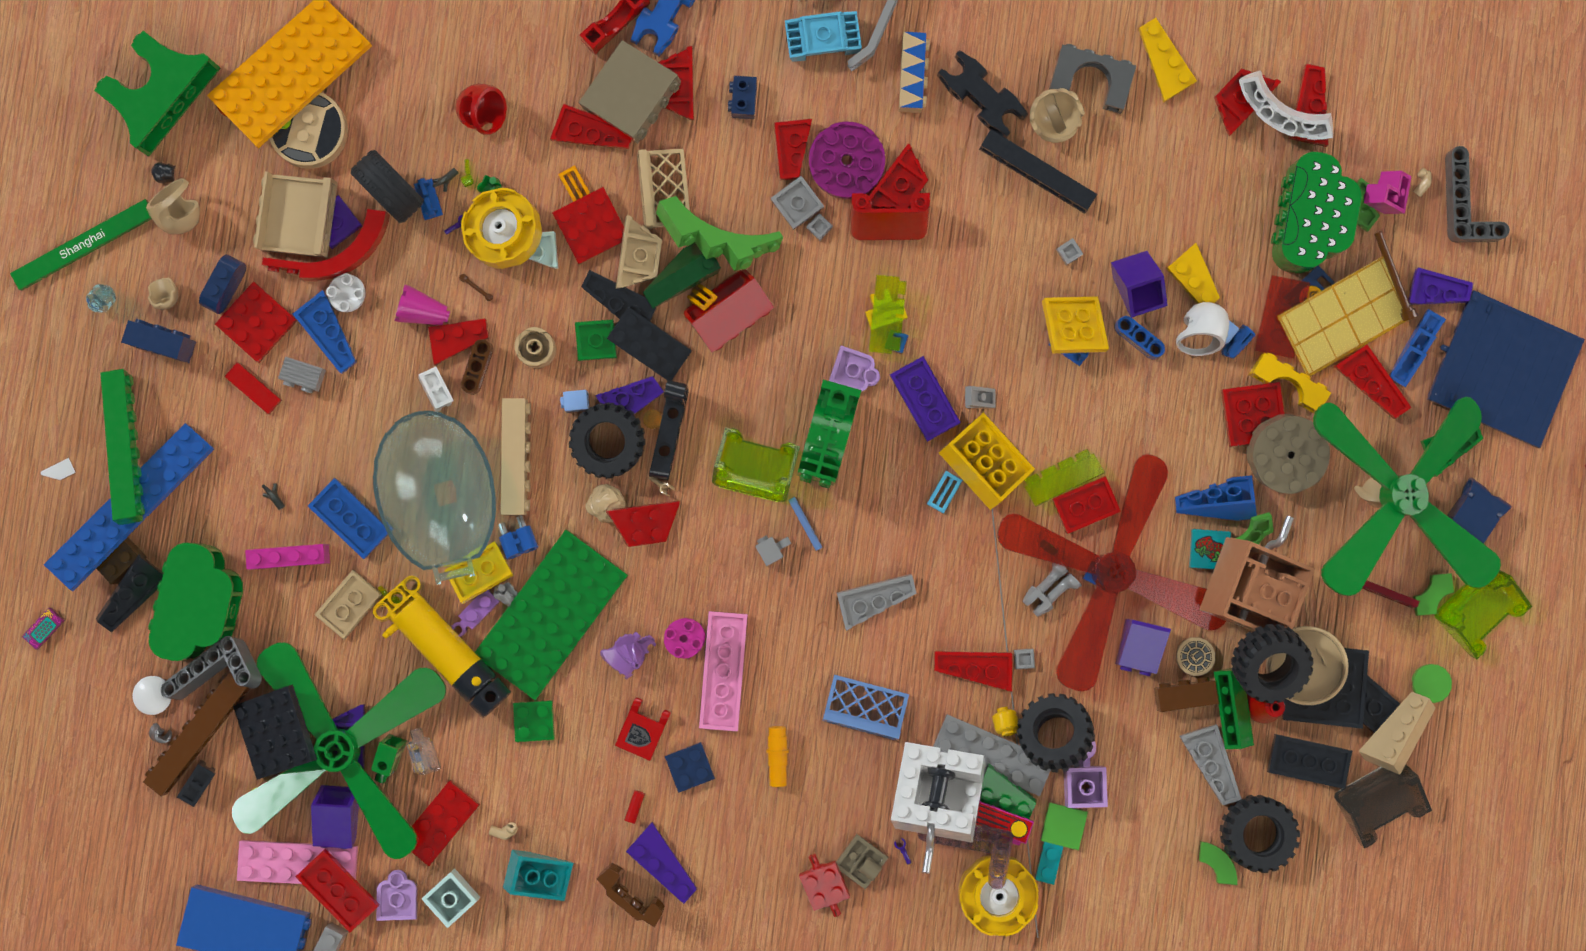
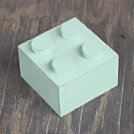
[422,869,481,928]

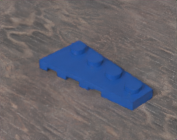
[293,290,357,374]

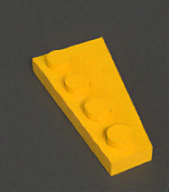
[1138,18,1197,103]

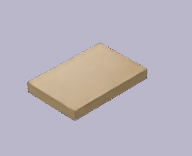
[314,570,383,639]

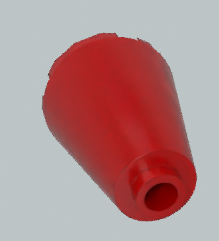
[1247,694,1285,724]

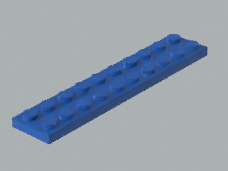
[44,423,214,591]

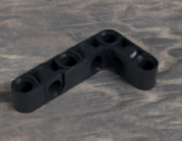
[649,380,689,481]

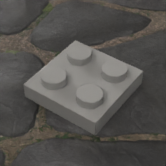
[771,176,824,230]

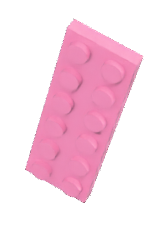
[699,611,748,731]
[237,840,358,884]

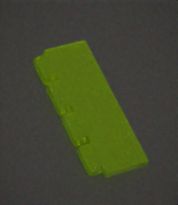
[869,275,907,354]
[1025,449,1105,507]

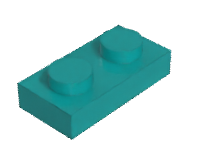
[1035,841,1063,885]

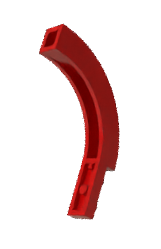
[262,209,390,281]

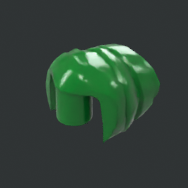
[477,175,502,193]

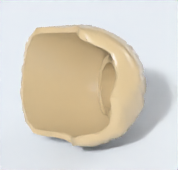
[148,278,179,310]

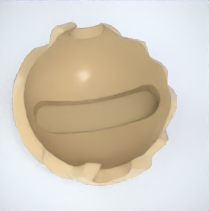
[1030,88,1085,143]

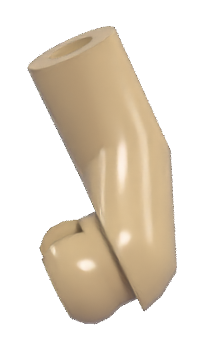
[1413,168,1432,197]
[489,822,518,840]

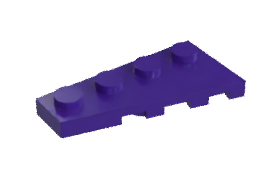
[626,821,697,904]

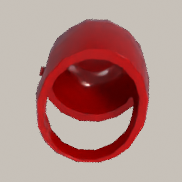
[455,83,507,135]

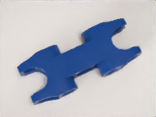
[631,0,695,57]

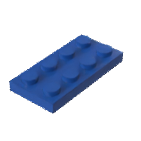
[308,478,391,559]

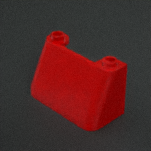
[850,193,930,240]

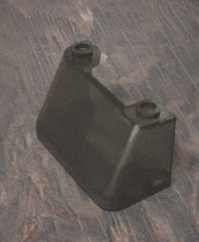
[1334,765,1432,849]

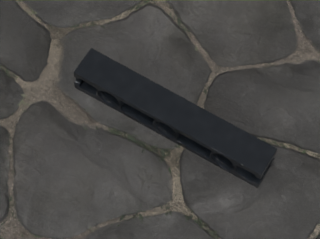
[979,129,1097,214]

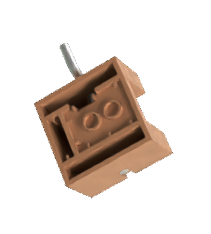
[1199,516,1315,632]

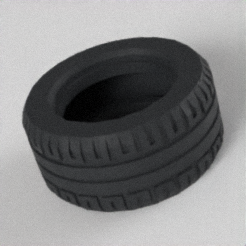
[350,150,424,223]

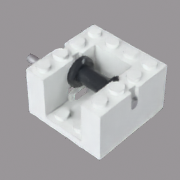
[891,742,986,874]

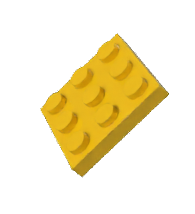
[1042,296,1109,354]

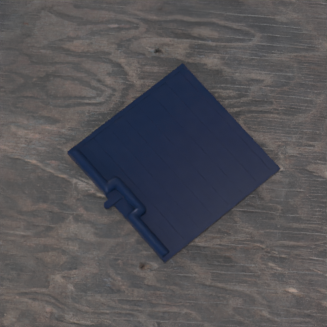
[1427,290,1585,448]

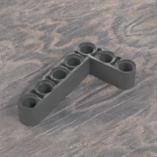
[1445,146,1510,243]
[161,636,262,700]

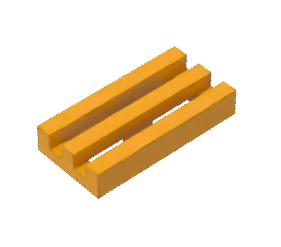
[558,165,590,202]
[687,284,717,311]

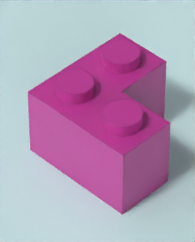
[1364,171,1412,214]

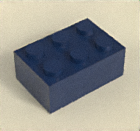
[121,319,196,363]

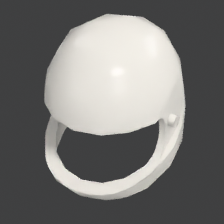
[1176,302,1229,356]

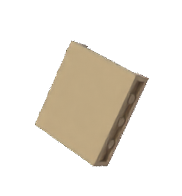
[253,171,338,258]

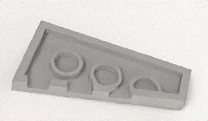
[837,574,917,631]
[1179,724,1242,805]

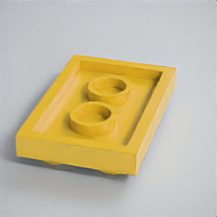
[444,541,513,604]

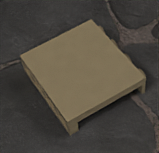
[578,40,681,144]

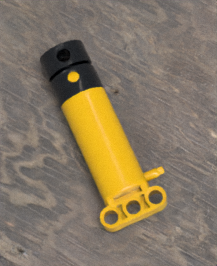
[373,576,512,719]

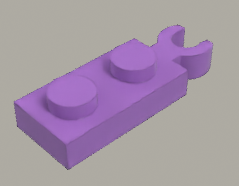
[451,590,500,637]

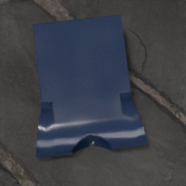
[1447,478,1512,544]

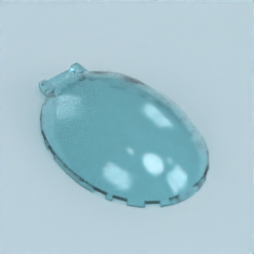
[373,411,496,585]

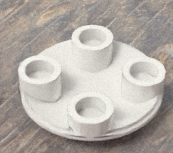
[326,273,366,312]
[133,676,172,715]

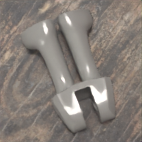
[1022,559,1082,617]

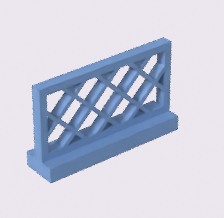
[822,675,909,741]

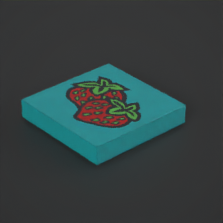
[1189,529,1231,569]

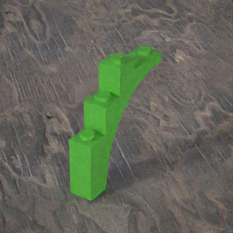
[656,196,783,271]

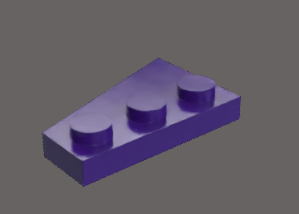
[595,376,664,415]

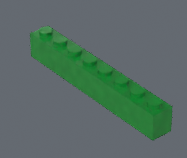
[100,369,145,525]

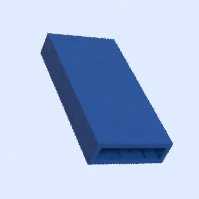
[176,884,311,951]

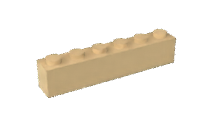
[501,398,531,515]

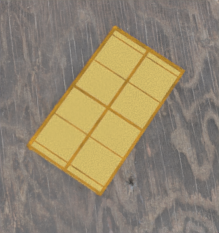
[1277,256,1408,377]

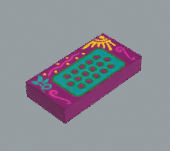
[22,608,65,650]

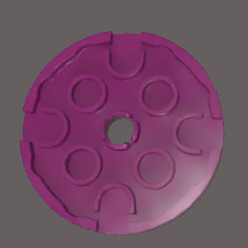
[809,121,885,199]

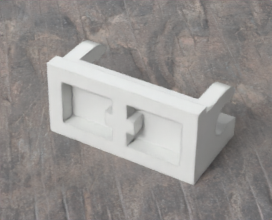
[418,367,454,412]

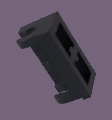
[177,760,216,807]

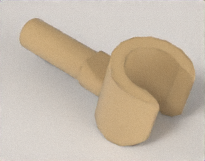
[649,477,675,497]

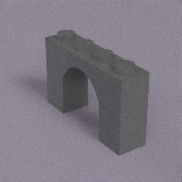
[1049,44,1136,114]

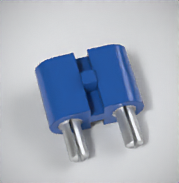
[498,515,538,560]

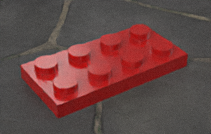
[411,780,480,866]
[295,849,380,933]

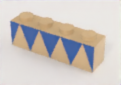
[898,32,930,113]

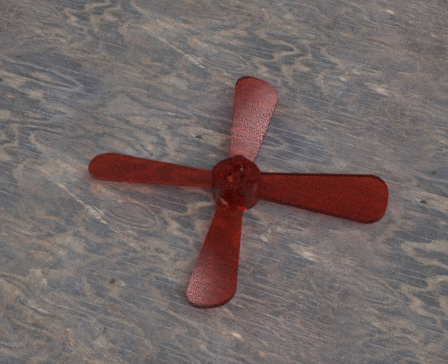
[997,454,1226,691]

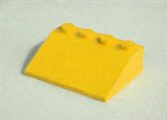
[939,412,1035,510]

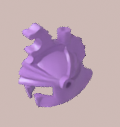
[600,631,656,680]

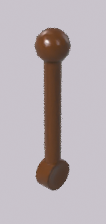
[459,274,493,301]

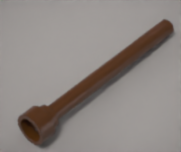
[1374,231,1418,321]

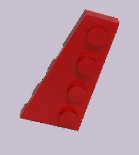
[1289,64,1329,147]
[550,104,633,149]
[1334,344,1412,419]

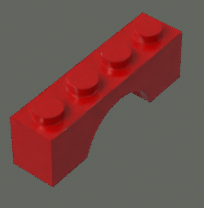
[579,0,650,55]

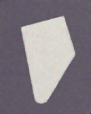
[41,458,76,480]

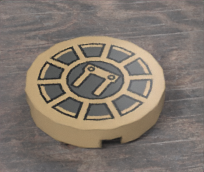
[1176,637,1215,676]

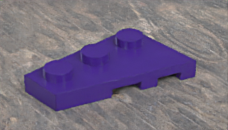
[1408,267,1473,305]

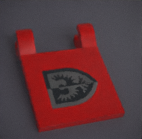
[615,697,671,761]

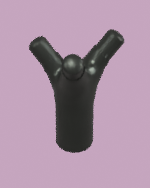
[433,168,459,192]
[262,483,285,510]

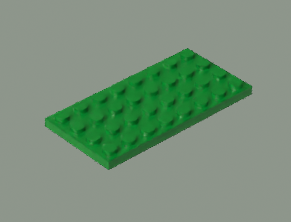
[475,529,628,700]

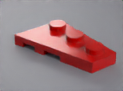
[774,119,812,181]
[428,318,489,366]

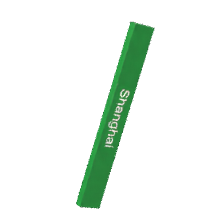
[10,199,152,291]

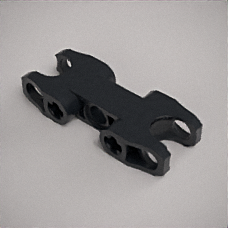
[937,50,1028,138]

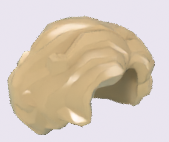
[585,484,626,523]

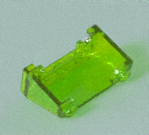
[712,428,800,502]
[1435,570,1533,660]

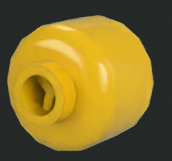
[992,706,1019,737]

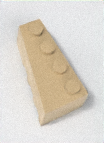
[1359,692,1435,775]

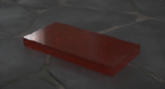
[1254,275,1310,358]

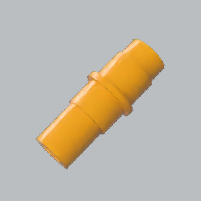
[766,726,789,787]

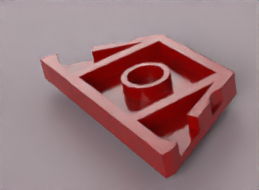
[658,46,694,120]
[1214,68,1281,136]
[869,144,928,209]
[606,501,680,547]

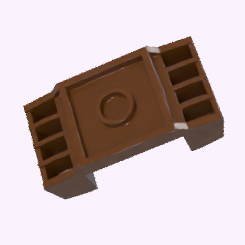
[597,863,665,928]

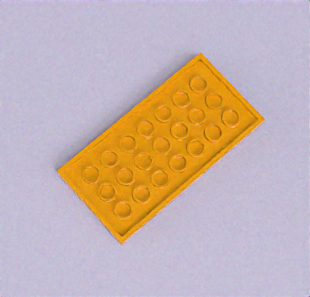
[207,0,372,149]

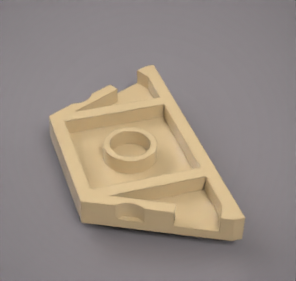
[616,215,662,289]

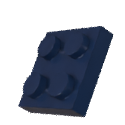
[665,742,715,793]

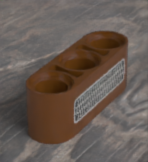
[461,339,493,395]

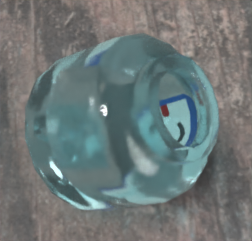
[86,284,116,313]

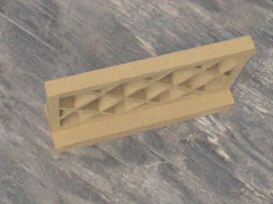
[637,149,690,229]

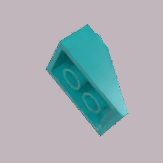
[503,849,574,901]

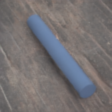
[788,497,822,551]

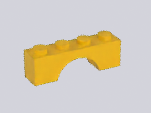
[1248,353,1331,414]

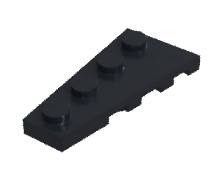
[96,554,164,633]

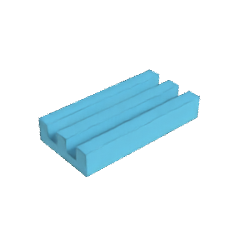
[927,471,963,514]

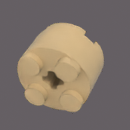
[515,327,556,368]

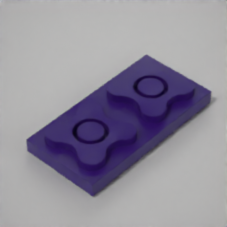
[890,356,961,442]

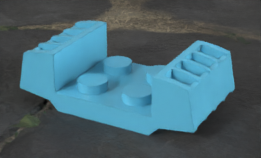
[785,11,862,62]

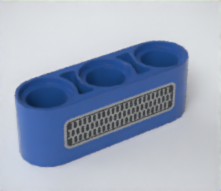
[1114,316,1165,359]

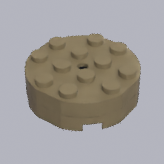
[1246,414,1330,494]

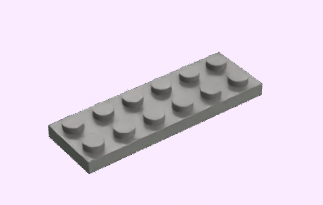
[933,714,1051,796]

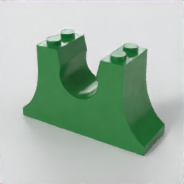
[94,31,221,157]

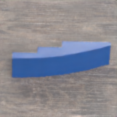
[1389,309,1446,387]

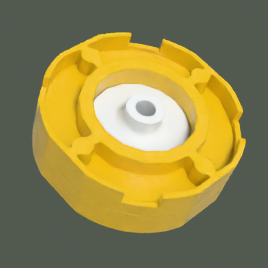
[461,188,542,269]
[958,854,1039,937]

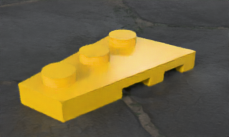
[1166,243,1220,304]

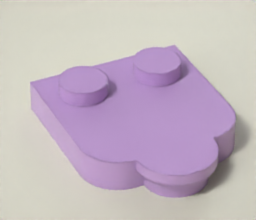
[829,346,880,392]
[376,870,417,921]

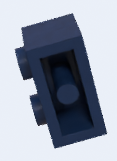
[728,76,757,119]

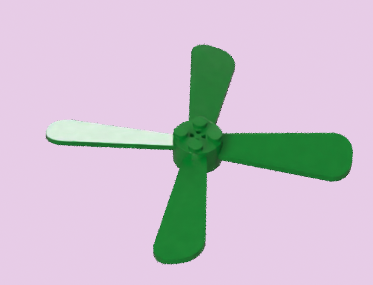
[1313,397,1501,596]
[232,642,446,859]

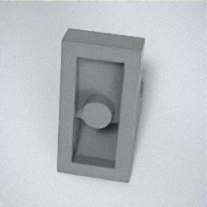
[965,386,996,408]

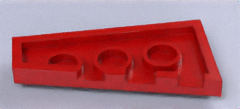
[934,651,1012,692]

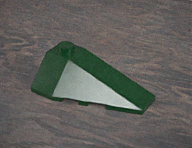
[643,242,721,309]

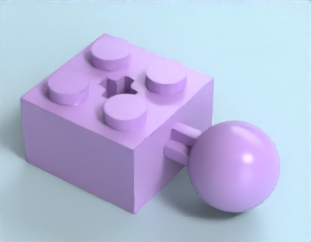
[1064,741,1108,808]

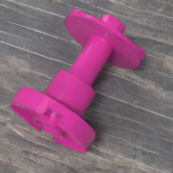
[664,618,705,659]

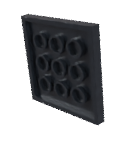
[1282,648,1369,729]
[233,684,317,780]

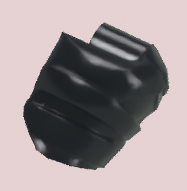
[151,162,176,183]

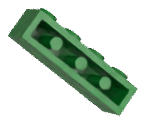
[1214,668,1254,749]

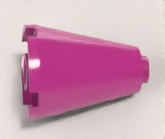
[394,285,450,325]

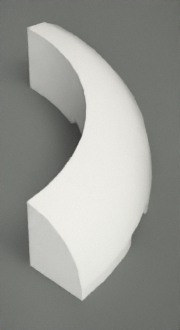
[1239,71,1333,140]

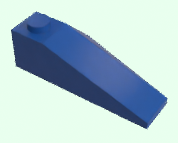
[1175,475,1257,521]

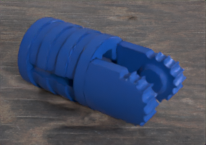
[1221,325,1256,358]

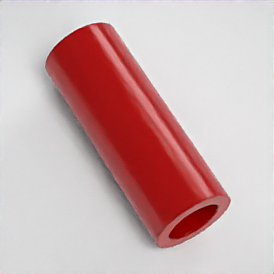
[624,790,645,824]

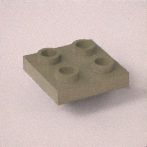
[836,834,888,889]

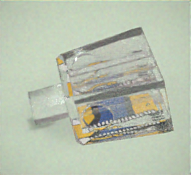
[407,728,441,775]

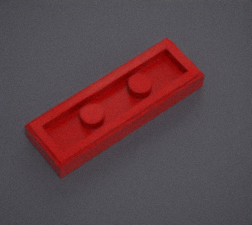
[224,362,282,415]

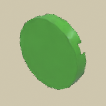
[1412,664,1452,703]

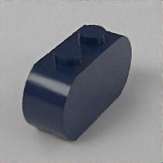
[199,254,246,314]

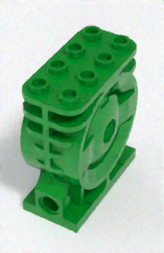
[797,379,862,488]

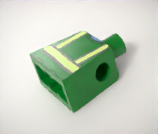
[371,734,407,783]

